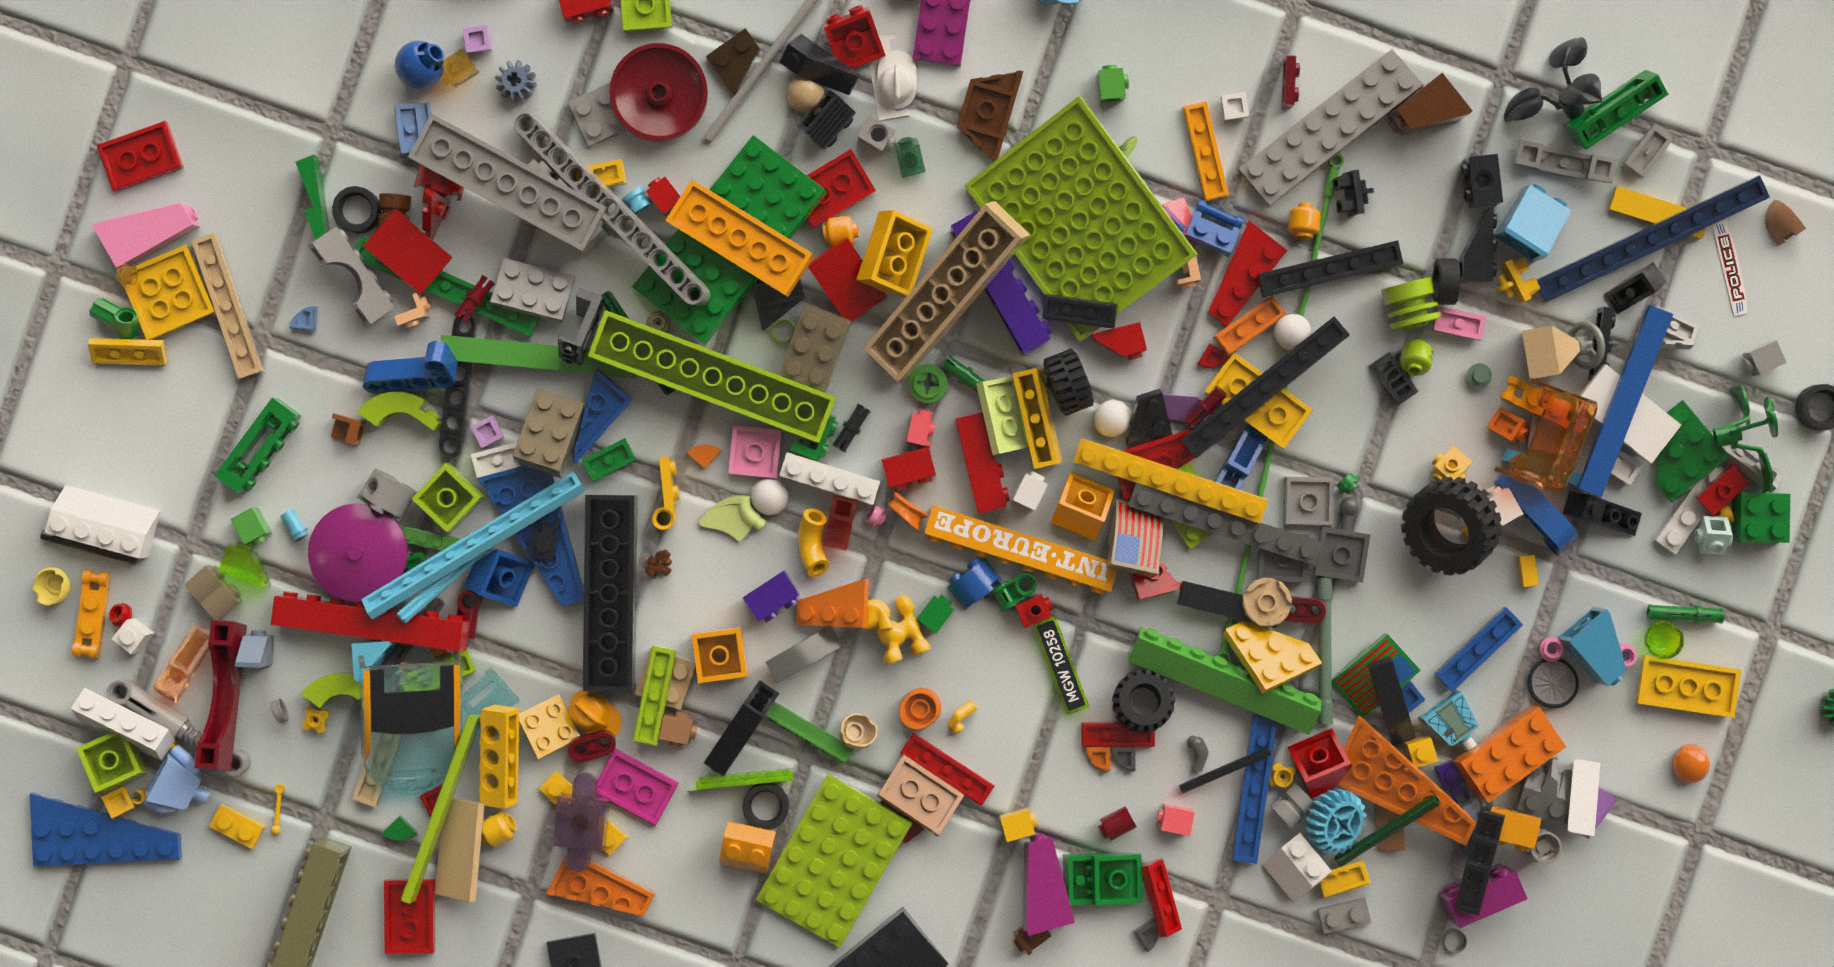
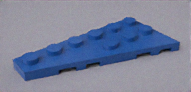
[477,466,584,606]
[29,792,182,867]

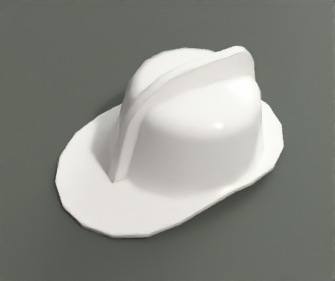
[877,50,916,109]

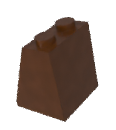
[1387,73,1473,135]

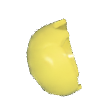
[32,567,71,606]

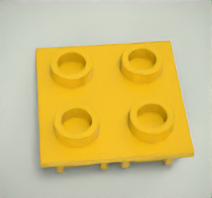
[519,694,580,759]

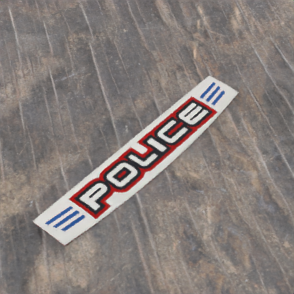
[1712,220,1748,316]

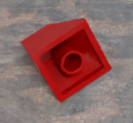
[1288,728,1352,799]

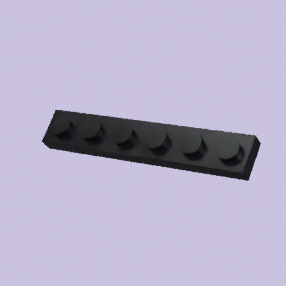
[1256,240,1404,298]

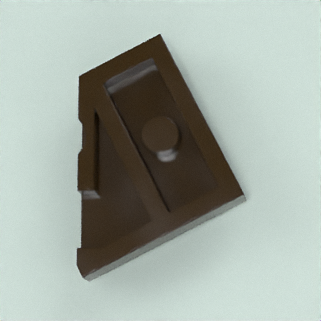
[706,28,760,96]

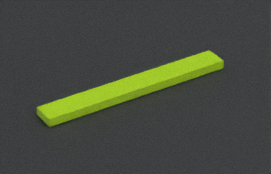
[401,714,480,904]

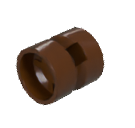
[377,193,412,228]

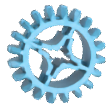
[1305,788,1367,855]

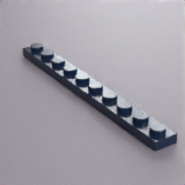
[1536,175,1770,302]

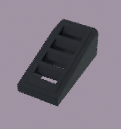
[1369,352,1419,406]

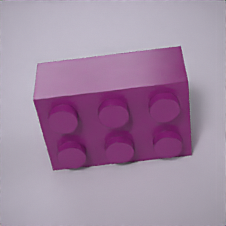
[1438,864,1528,928]

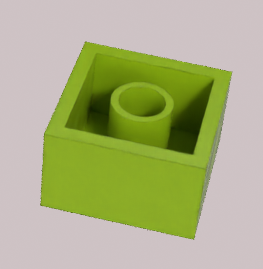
[412,463,485,533]
[76,732,148,794]

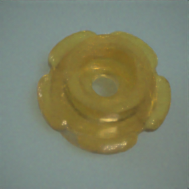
[116,263,138,287]

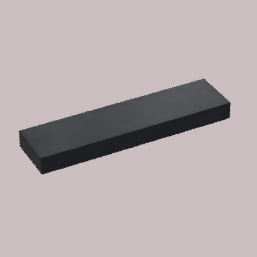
[1367,656,1416,746]

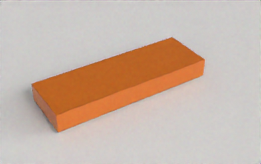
[1213,295,1287,357]

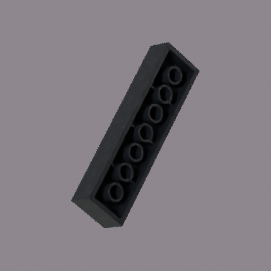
[583,495,638,692]

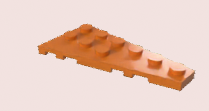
[1337,715,1477,846]

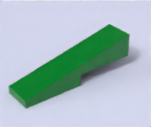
[295,155,330,239]

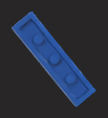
[1434,607,1523,692]

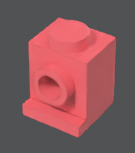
[906,409,935,447]

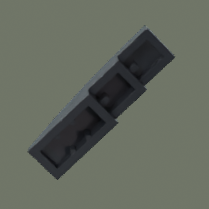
[1454,809,1505,916]

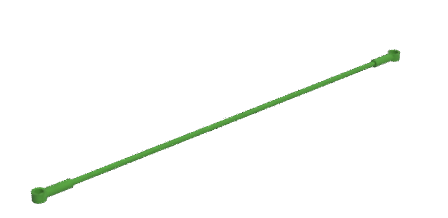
[1216,154,1344,662]

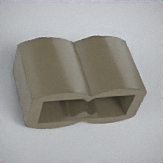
[184,565,242,621]

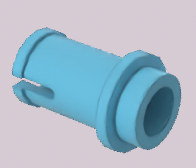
[280,509,308,542]

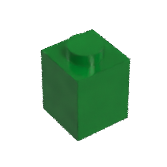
[917,594,954,633]

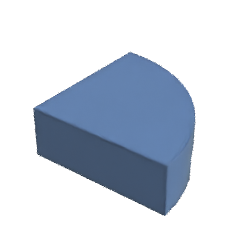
[289,306,318,331]

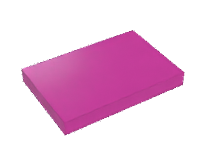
[591,748,679,826]

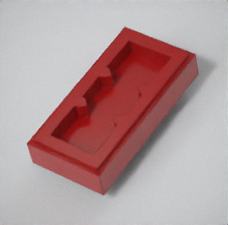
[1695,465,1750,516]

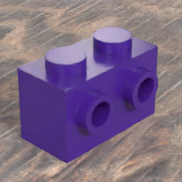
[742,570,800,623]

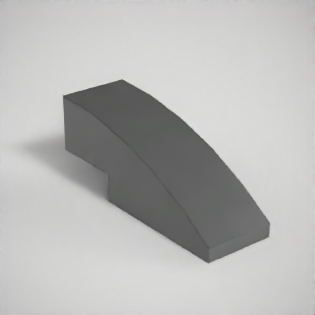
[766,626,842,684]

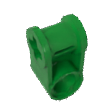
[990,572,1037,612]

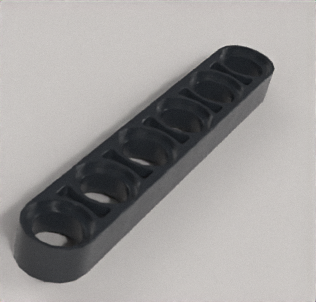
[439,314,477,457]

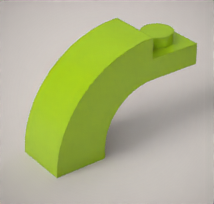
[356,392,442,431]
[301,672,364,708]

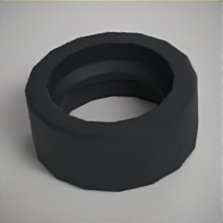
[332,186,382,234]
[1432,258,1460,305]
[1795,384,1834,430]
[742,783,789,830]

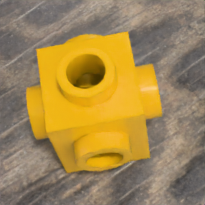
[1430,446,1472,480]

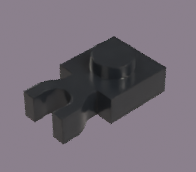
[529,515,562,560]

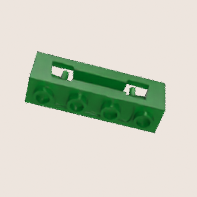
[1564,70,1669,150]
[214,397,301,494]

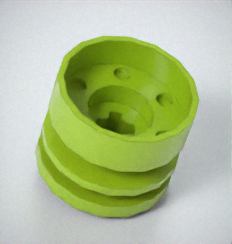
[1381,277,1441,330]

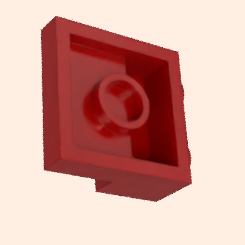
[822,5,886,69]

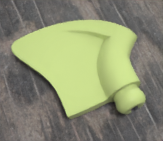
[699,495,766,542]

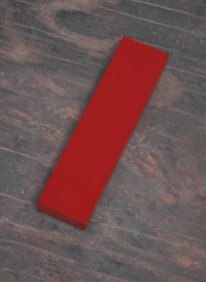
[900,732,995,806]

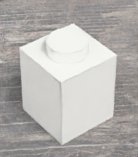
[112,618,154,654]

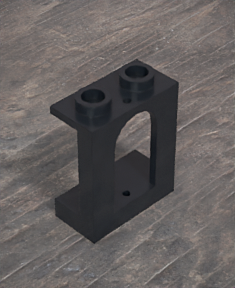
[558,288,603,365]

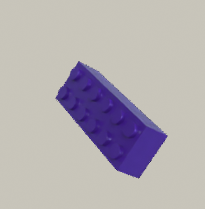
[950,211,1052,356]

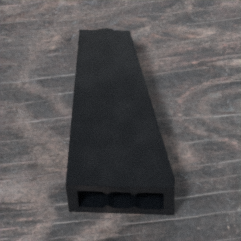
[704,680,780,777]

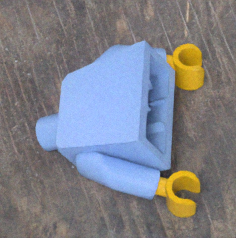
[132,739,210,814]

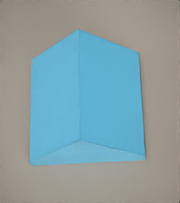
[351,640,399,682]

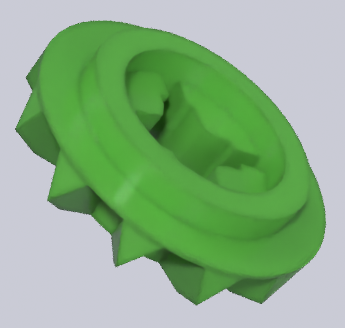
[909,364,948,403]

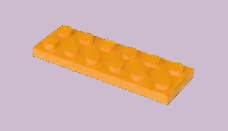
[665,179,814,297]

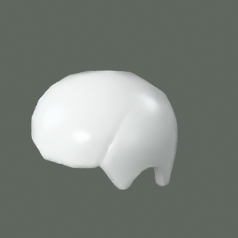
[1273,314,1311,351]
[1093,399,1132,438]
[749,478,789,516]

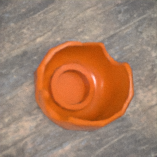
[1672,744,1710,784]

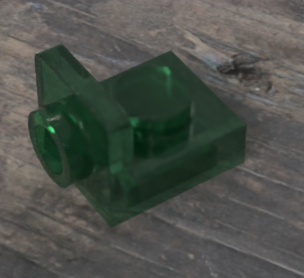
[893,137,926,178]

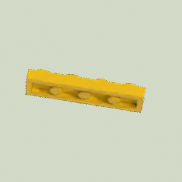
[539,770,627,856]

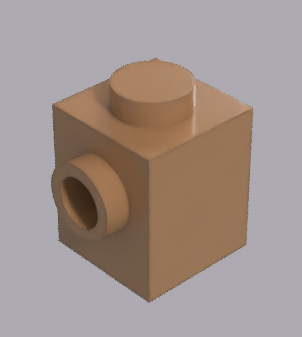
[659,711,698,748]

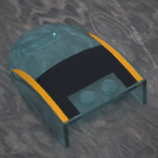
[358,651,463,795]

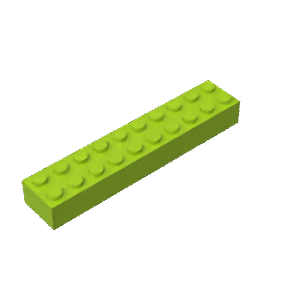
[588,310,836,443]

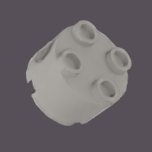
[357,468,417,522]

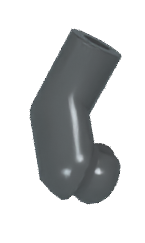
[1187,735,1209,772]

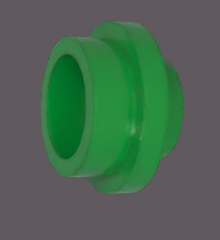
[1336,473,1360,495]

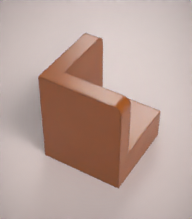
[331,413,366,445]

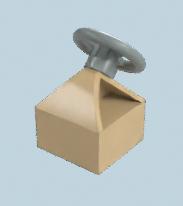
[1522,321,1605,379]

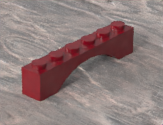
[194,620,247,771]

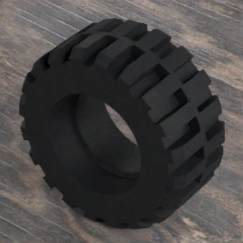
[1401,477,1502,576]

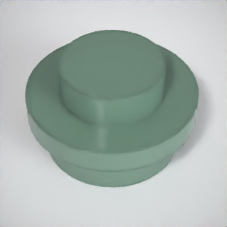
[1467,363,1492,388]

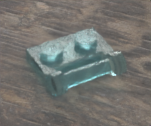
[460,667,520,731]

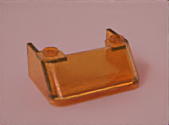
[1494,378,1598,493]

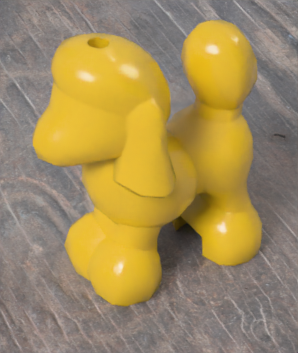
[862,595,930,665]

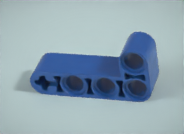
[363,341,458,394]
[1494,465,1578,556]

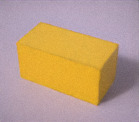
[1516,554,1539,587]

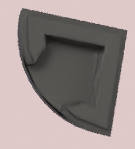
[1111,747,1136,771]
[1134,918,1159,952]

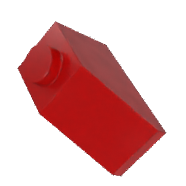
[1091,322,1147,360]

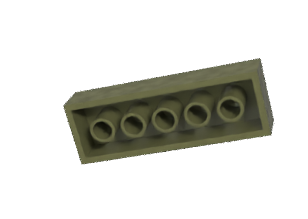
[268,837,352,967]

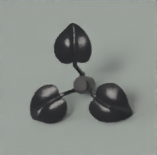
[1504,37,1602,122]

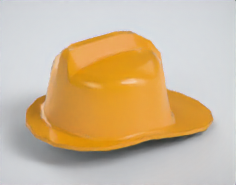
[568,690,622,741]

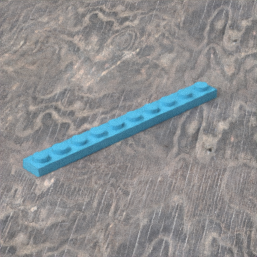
[361,472,585,619]

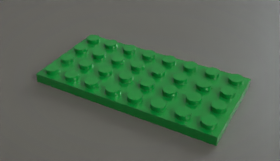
[632,135,827,346]

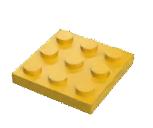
[118,244,216,340]

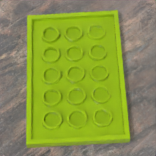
[756,773,913,948]

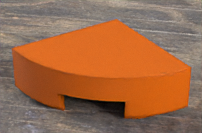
[687,444,721,469]
[1086,747,1110,771]

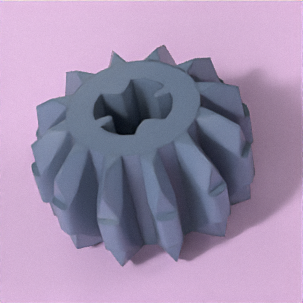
[495,60,537,102]

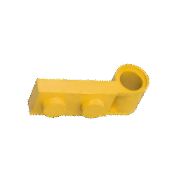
[652,457,680,530]

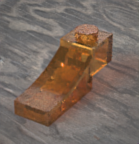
[154,623,210,703]

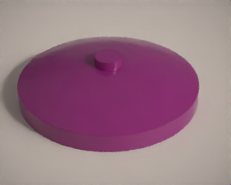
[308,503,408,602]

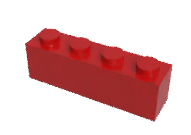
[955,412,1010,514]

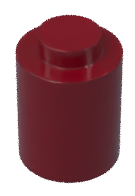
[1098,806,1137,841]

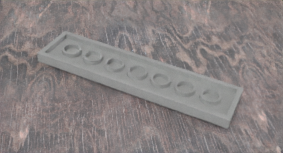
[1239,49,1424,207]
[408,113,607,252]

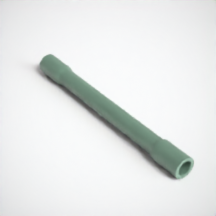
[1318,578,1333,724]

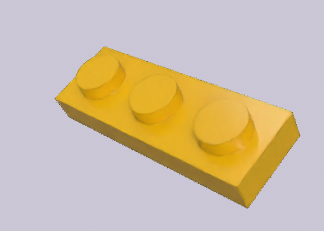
[88,338,167,366]

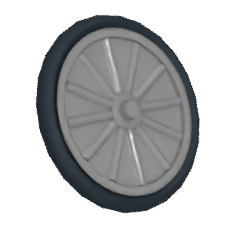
[1527,659,1579,709]

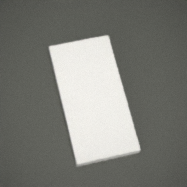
[1574,364,1681,464]

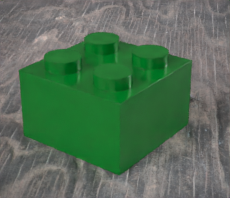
[1731,493,1790,543]

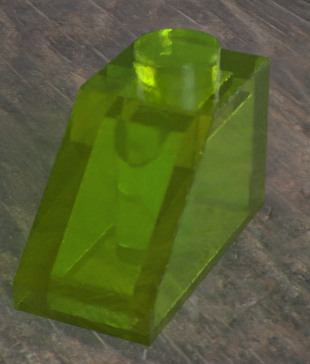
[217,541,271,589]

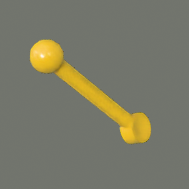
[271,784,285,835]

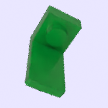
[790,414,838,461]

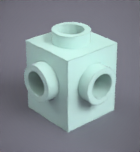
[1694,516,1733,555]

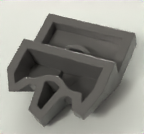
[1515,757,1572,825]

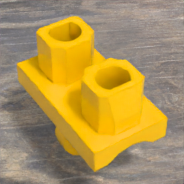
[1495,257,1540,303]

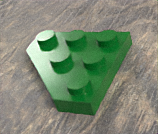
[1655,400,1731,503]

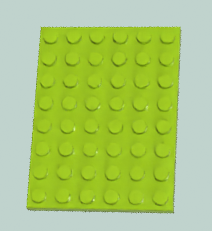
[964,96,1198,342]

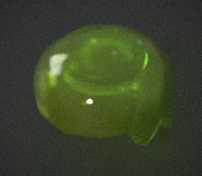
[1644,621,1684,659]

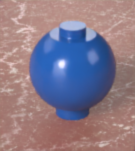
[395,41,444,90]

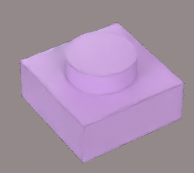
[463,25,492,54]
[470,415,504,448]

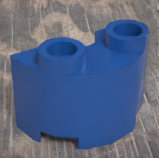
[947,557,1003,610]

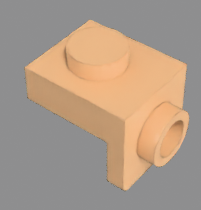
[394,293,431,329]

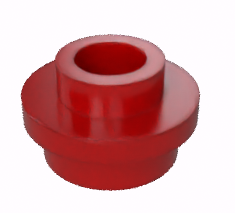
[108,603,132,627]

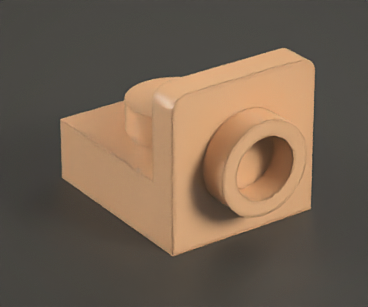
[1174,256,1201,289]

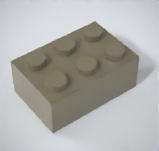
[779,303,852,392]
[512,388,585,478]

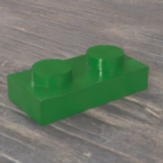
[582,438,637,482]

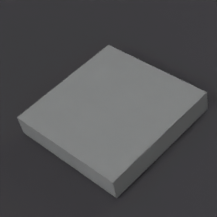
[1283,477,1334,526]

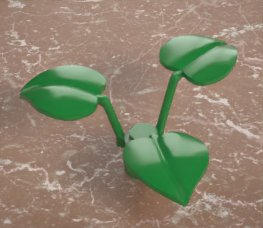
[1713,386,1778,493]

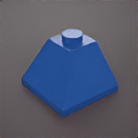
[464,549,534,607]

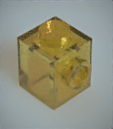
[438,48,480,88]

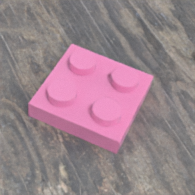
[728,425,782,479]

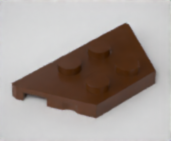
[957,70,1024,162]

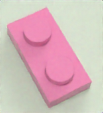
[1432,306,1486,341]

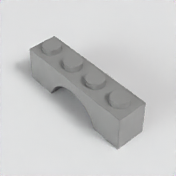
[307,227,394,326]

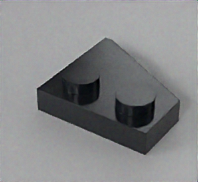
[752,279,805,331]
[1125,388,1173,448]

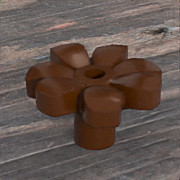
[645,550,672,578]

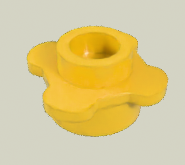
[302,706,329,733]
[1269,763,1296,790]

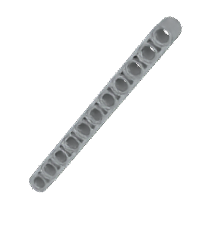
[514,113,710,306]

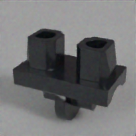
[1333,170,1374,217]

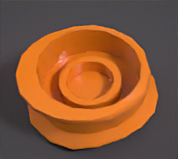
[888,492,928,531]
[899,688,941,730]

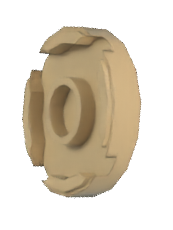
[1242,578,1292,627]

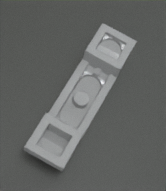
[1514,140,1617,183]

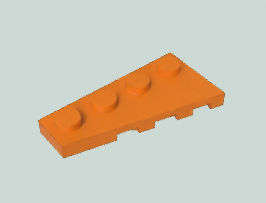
[546,849,656,916]

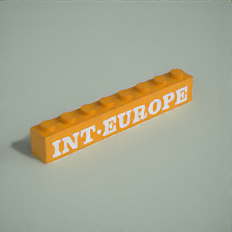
[924,505,1118,595]

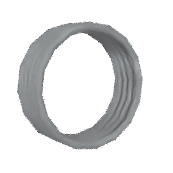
[271,698,289,723]
[1442,928,1467,953]

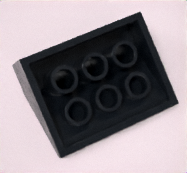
[828,907,949,967]

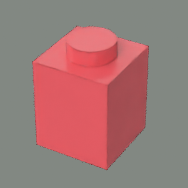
[1156,804,1195,836]

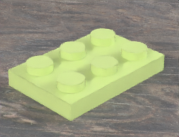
[976,376,1029,455]

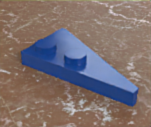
[573,368,633,463]

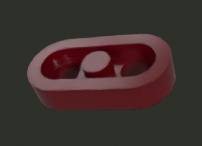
[1284,596,1328,624]
[568,730,616,762]

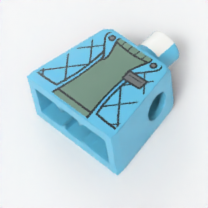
[1419,690,1479,752]

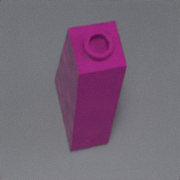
[1023,833,1075,936]

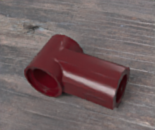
[456,589,482,639]

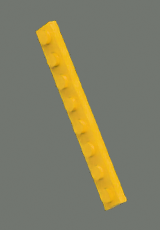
[1074,438,1268,524]

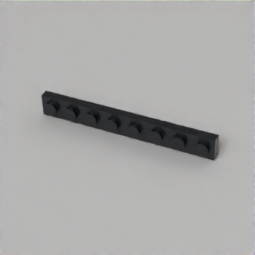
[1180,316,1350,459]

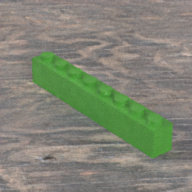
[1128,627,1322,735]

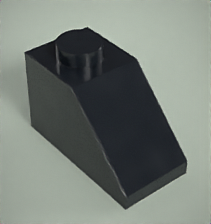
[1604,262,1667,314]

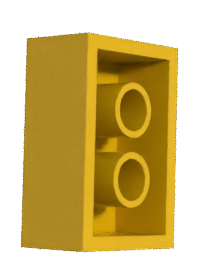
[857,210,933,298]

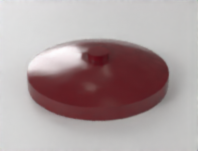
[609,43,708,142]

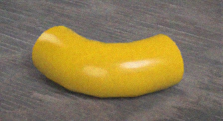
[798,508,830,577]

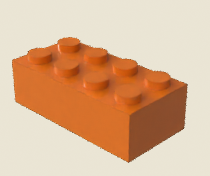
[1452,706,1566,803]

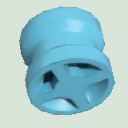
[622,187,652,215]

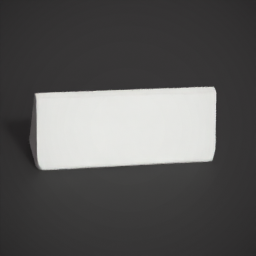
[1567,759,1601,836]

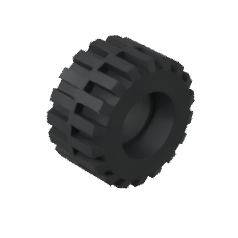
[1043,348,1094,416]
[1112,669,1176,734]

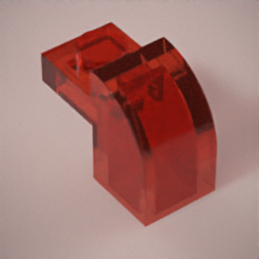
[823,494,858,552]

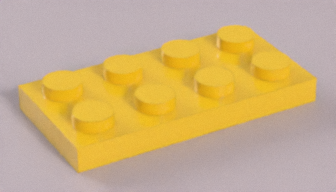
[1205,353,1313,450]
[1635,655,1741,718]

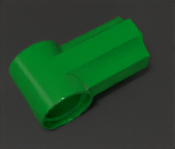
[89,298,138,339]

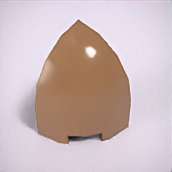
[1765,200,1806,245]

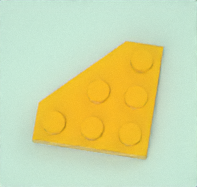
[1222,621,1322,694]

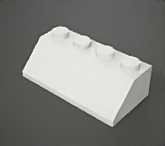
[44,485,161,558]

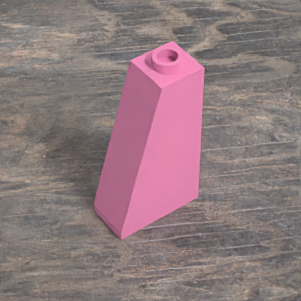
[92,203,200,270]

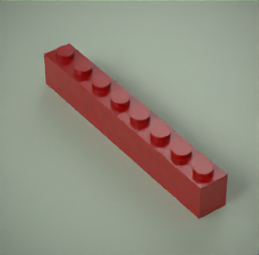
[270,591,470,651]

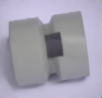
[1270,783,1315,829]
[1525,828,1562,864]

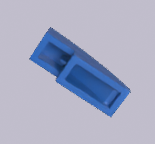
[1214,424,1268,490]

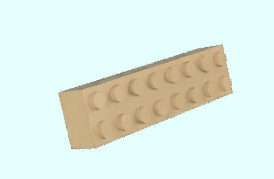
[863,201,1030,382]

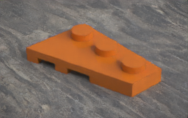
[796,579,869,628]

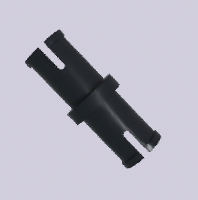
[832,404,871,453]

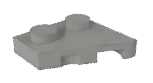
[1655,306,1700,350]

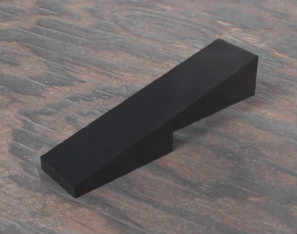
[1177,580,1277,628]

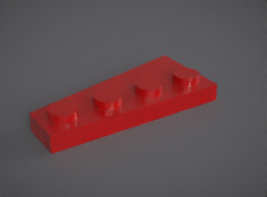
[1207,220,1287,327]

